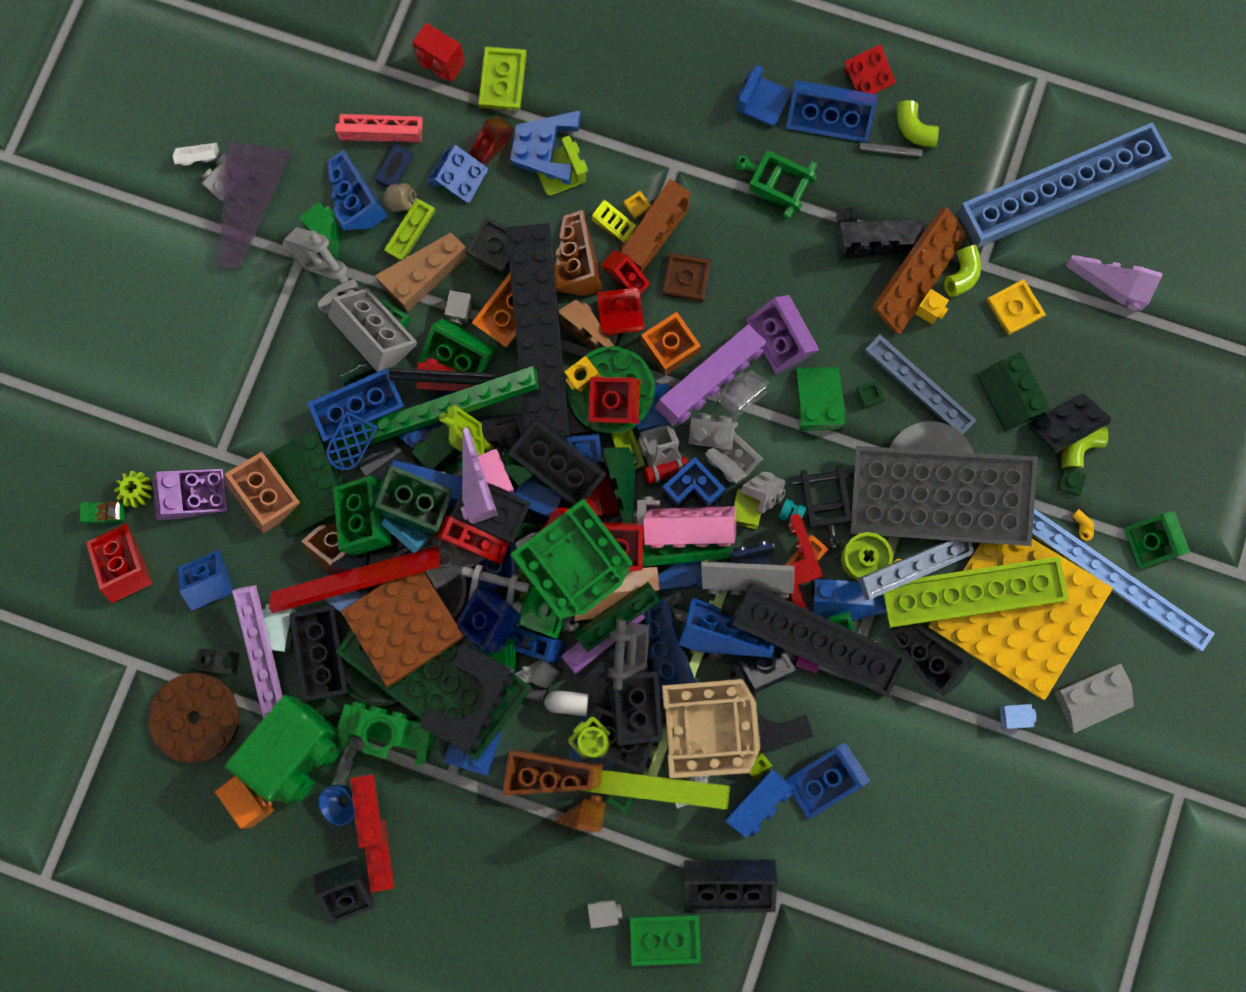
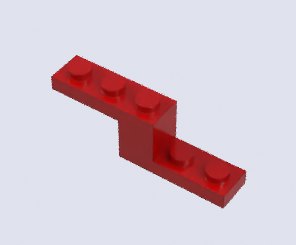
[787,514,823,609]
[350,774,395,892]

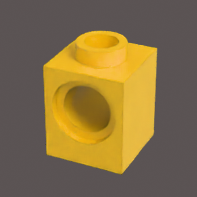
[564,356,601,393]

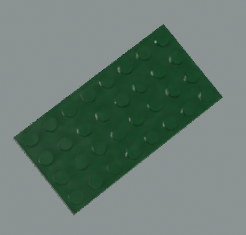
[336,630,533,762]

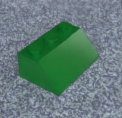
[418,318,498,373]

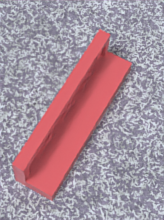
[335,114,423,143]

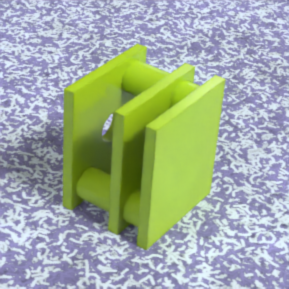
[734,488,761,530]

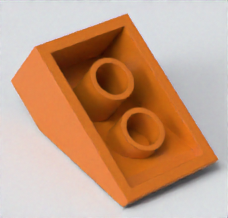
[472,273,516,348]

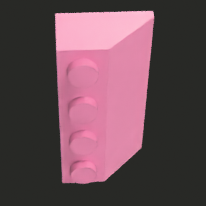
[643,506,736,548]

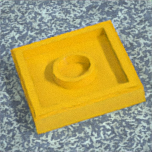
[986,279,1046,336]

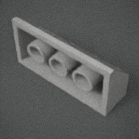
[328,288,417,372]
[701,562,795,597]

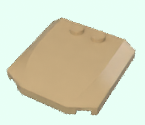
[662,679,760,778]

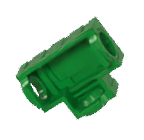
[337,701,436,766]

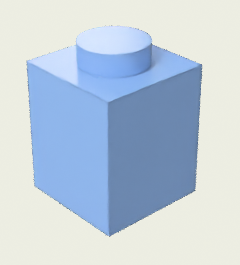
[999,704,1036,729]

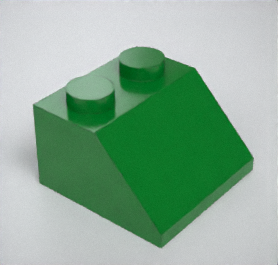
[299,202,341,260]
[1124,511,1190,569]

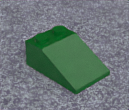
[796,367,845,431]

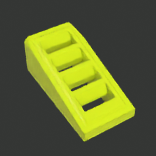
[592,200,636,243]

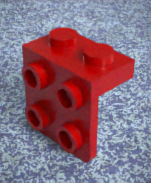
[597,287,645,336]

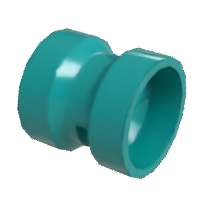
[778,499,807,522]

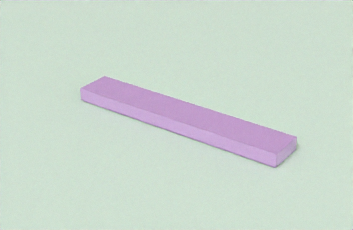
[232,585,283,719]

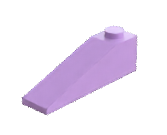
[1065,255,1163,311]
[461,427,498,524]

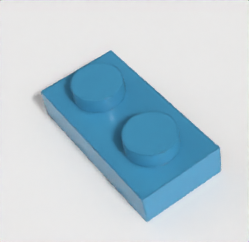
[381,518,431,553]

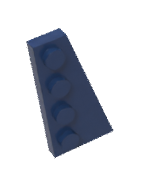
[644,600,696,699]

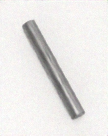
[859,142,923,158]

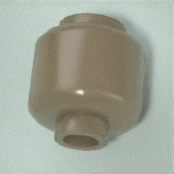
[384,183,417,212]

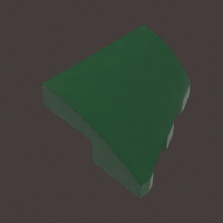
[501,448,536,486]

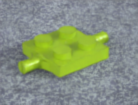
[439,405,494,456]

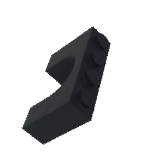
[420,644,515,754]
[730,665,814,753]

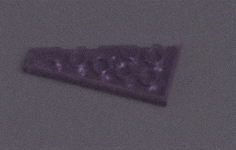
[218,141,292,269]

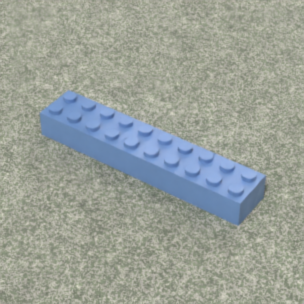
[957,122,1172,248]

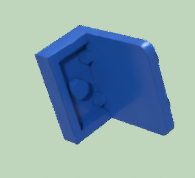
[736,65,791,126]

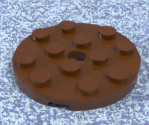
[149,673,240,763]

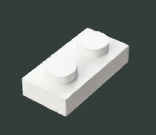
[172,143,219,165]

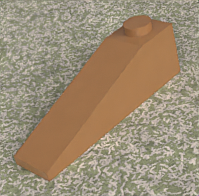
[558,300,614,351]
[574,567,660,621]

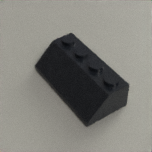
[289,605,348,703]
[684,859,777,912]

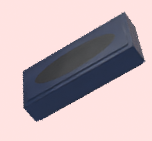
[375,144,414,187]

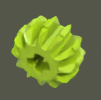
[114,471,153,508]

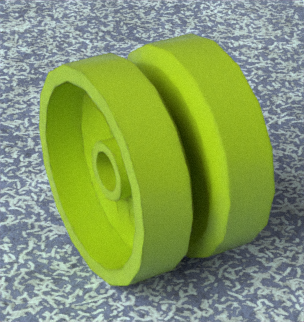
[840,532,893,582]

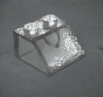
[717,370,770,421]

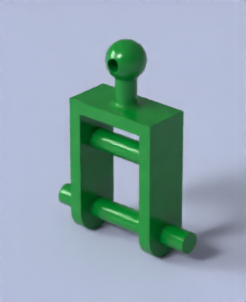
[734,150,818,219]

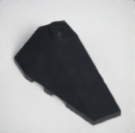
[884,622,973,697]

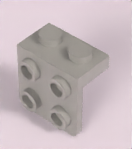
[705,432,763,483]

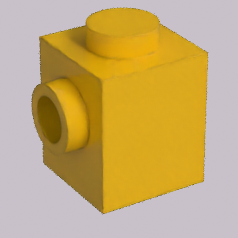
[915,289,949,325]

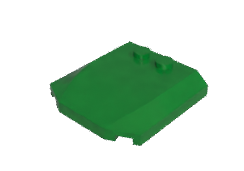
[510,499,633,619]

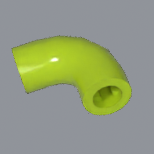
[897,100,939,147]
[944,244,982,297]
[1061,427,1108,470]

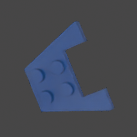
[510,111,581,185]

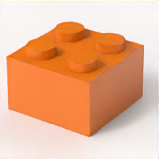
[641,312,701,376]
[215,776,275,829]

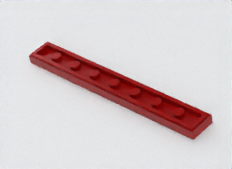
[269,546,440,613]

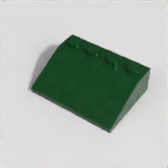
[266,430,341,538]

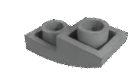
[318,279,360,314]

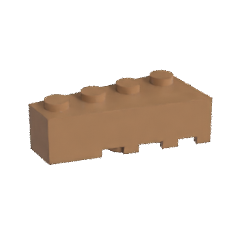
[375,233,468,312]

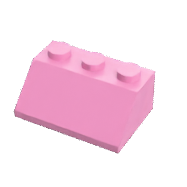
[478,449,515,495]

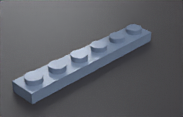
[864,335,977,434]
[858,540,975,600]

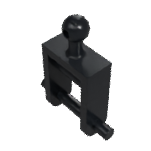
[789,465,855,551]

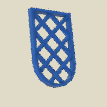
[327,411,378,470]

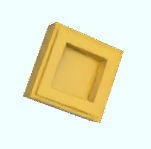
[623,191,651,220]

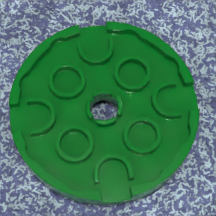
[567,346,655,434]

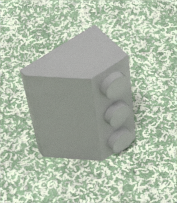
[1053,664,1134,733]

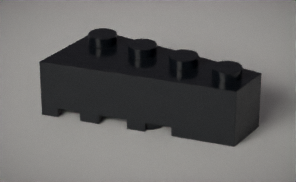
[835,218,923,261]

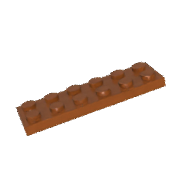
[872,207,968,335]

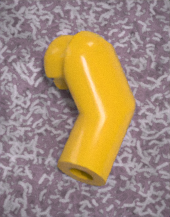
[1071,509,1094,541]

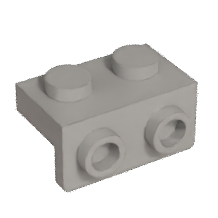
[200,153,250,201]
[688,413,738,450]
[741,472,786,513]

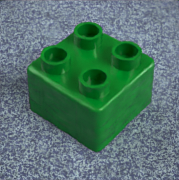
[225,695,344,805]

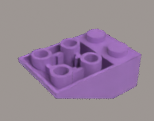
[152,469,227,520]

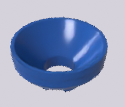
[318,784,355,826]

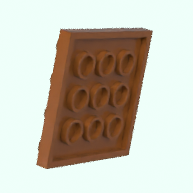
[341,572,465,687]

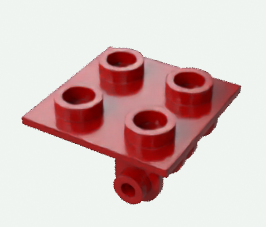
[843,44,896,94]

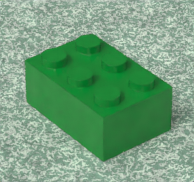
[333,476,392,556]

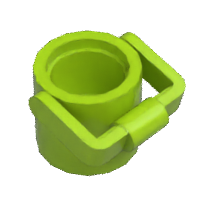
[568,717,610,759]

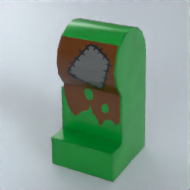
[80,502,125,526]

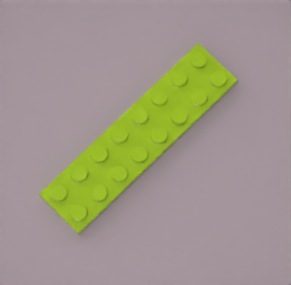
[883,557,1069,628]

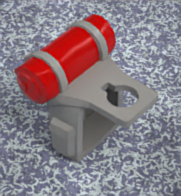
[638,425,689,485]

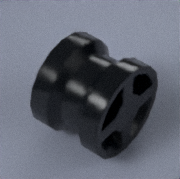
[836,207,857,227]

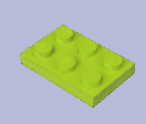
[479,47,527,111]

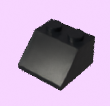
[313,859,375,924]

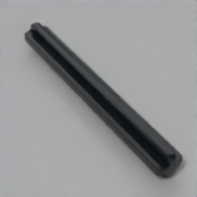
[389,368,496,385]

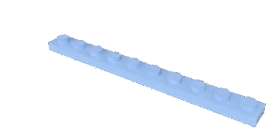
[1032,509,1215,652]

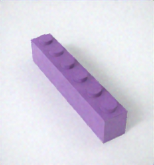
[655,324,766,427]

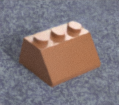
[224,452,300,534]

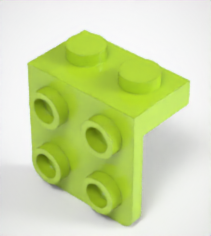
[537,136,588,196]

